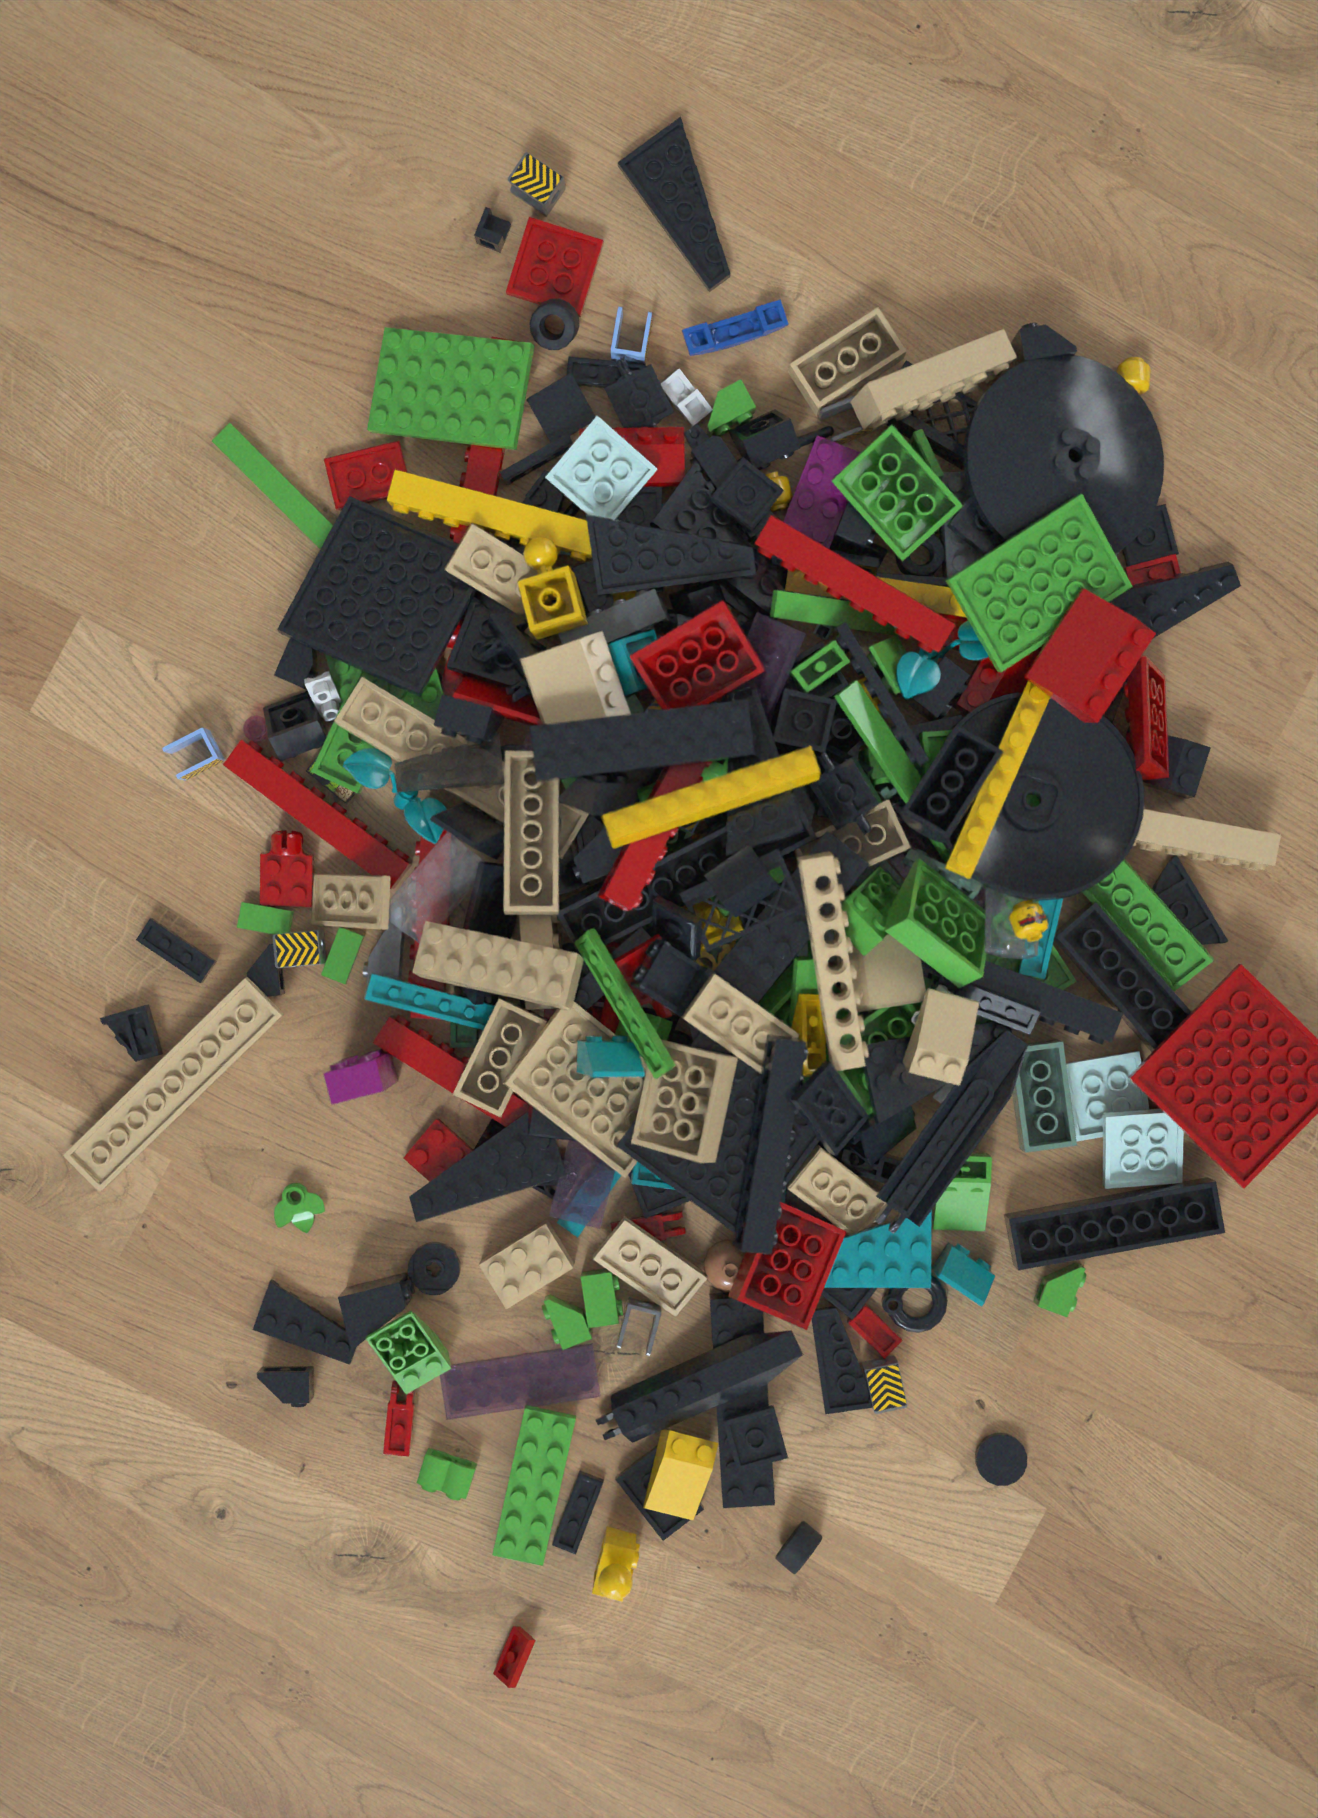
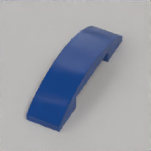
[682,299,789,356]

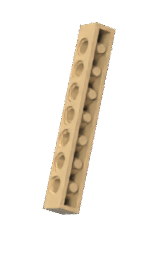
[797,852,868,1071]

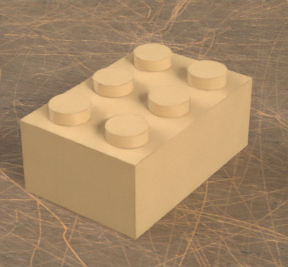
[479,1219,574,1309]

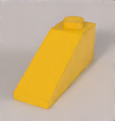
[791,994,826,1077]

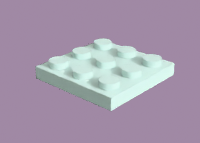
[546,416,658,519]
[1066,1051,1149,1141]
[1103,1109,1184,1189]

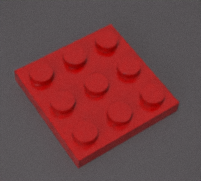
[506,217,604,318]

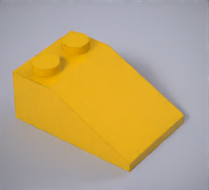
[643,1429,719,1520]

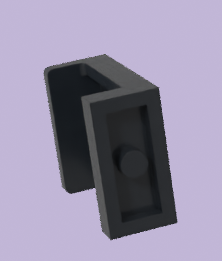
[630,938,716,1017]

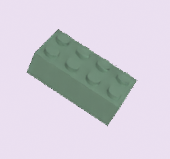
[1012,1039,1077,1153]

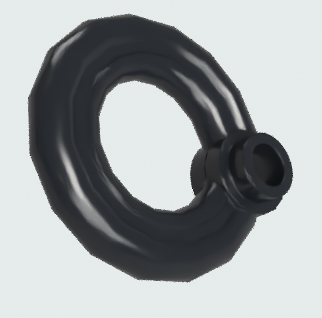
[881,1275,948,1333]

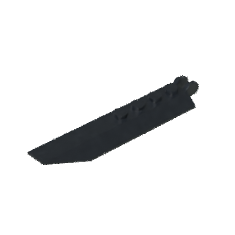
[875,1030,1028,1234]
[596,1330,803,1443]

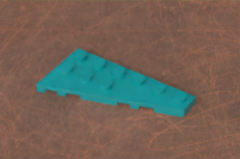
[824,1210,932,1288]

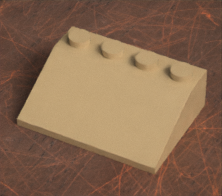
[520,631,631,725]
[833,929,926,1012]
[631,1040,738,1163]

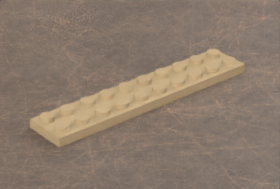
[334,677,589,859]
[63,977,284,1192]

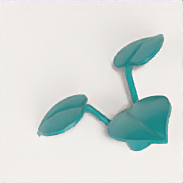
[894,621,989,699]
[343,748,447,844]

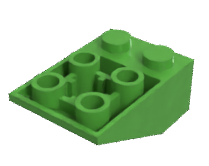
[867,635,907,697]
[841,866,901,956]
[933,1153,992,1231]
[365,1311,451,1394]

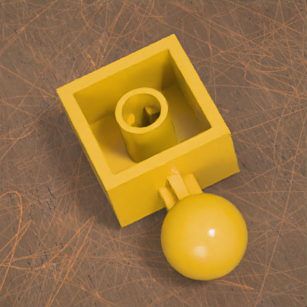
[517,537,588,639]
[592,1526,640,1602]

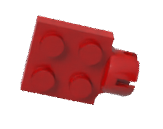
[260,830,314,907]
[614,934,672,1018]
[403,1118,474,1182]

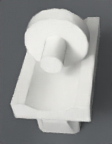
[304,671,341,721]

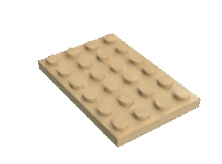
[503,1002,647,1178]

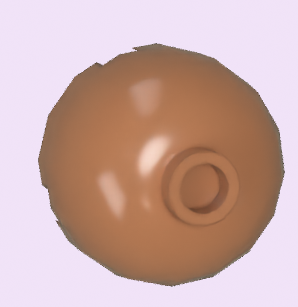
[704,1239,746,1292]

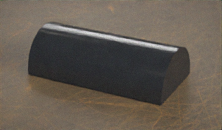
[900,725,1004,843]

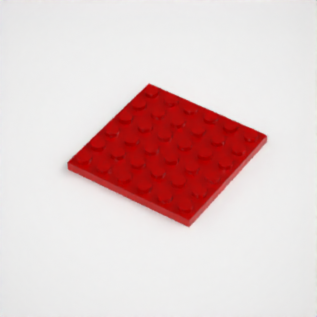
[1128,964,1318,1189]

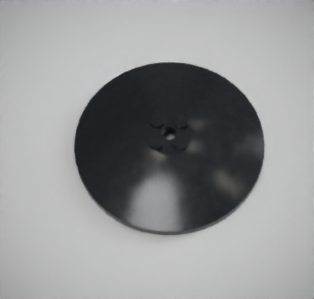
[963,354,1164,554]
[939,692,1144,901]

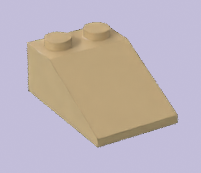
[903,988,979,1086]

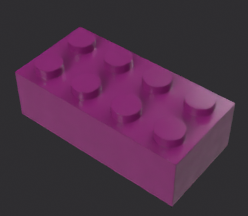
[783,436,861,548]
[323,1049,398,1105]

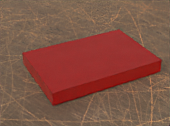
[324,440,408,511]

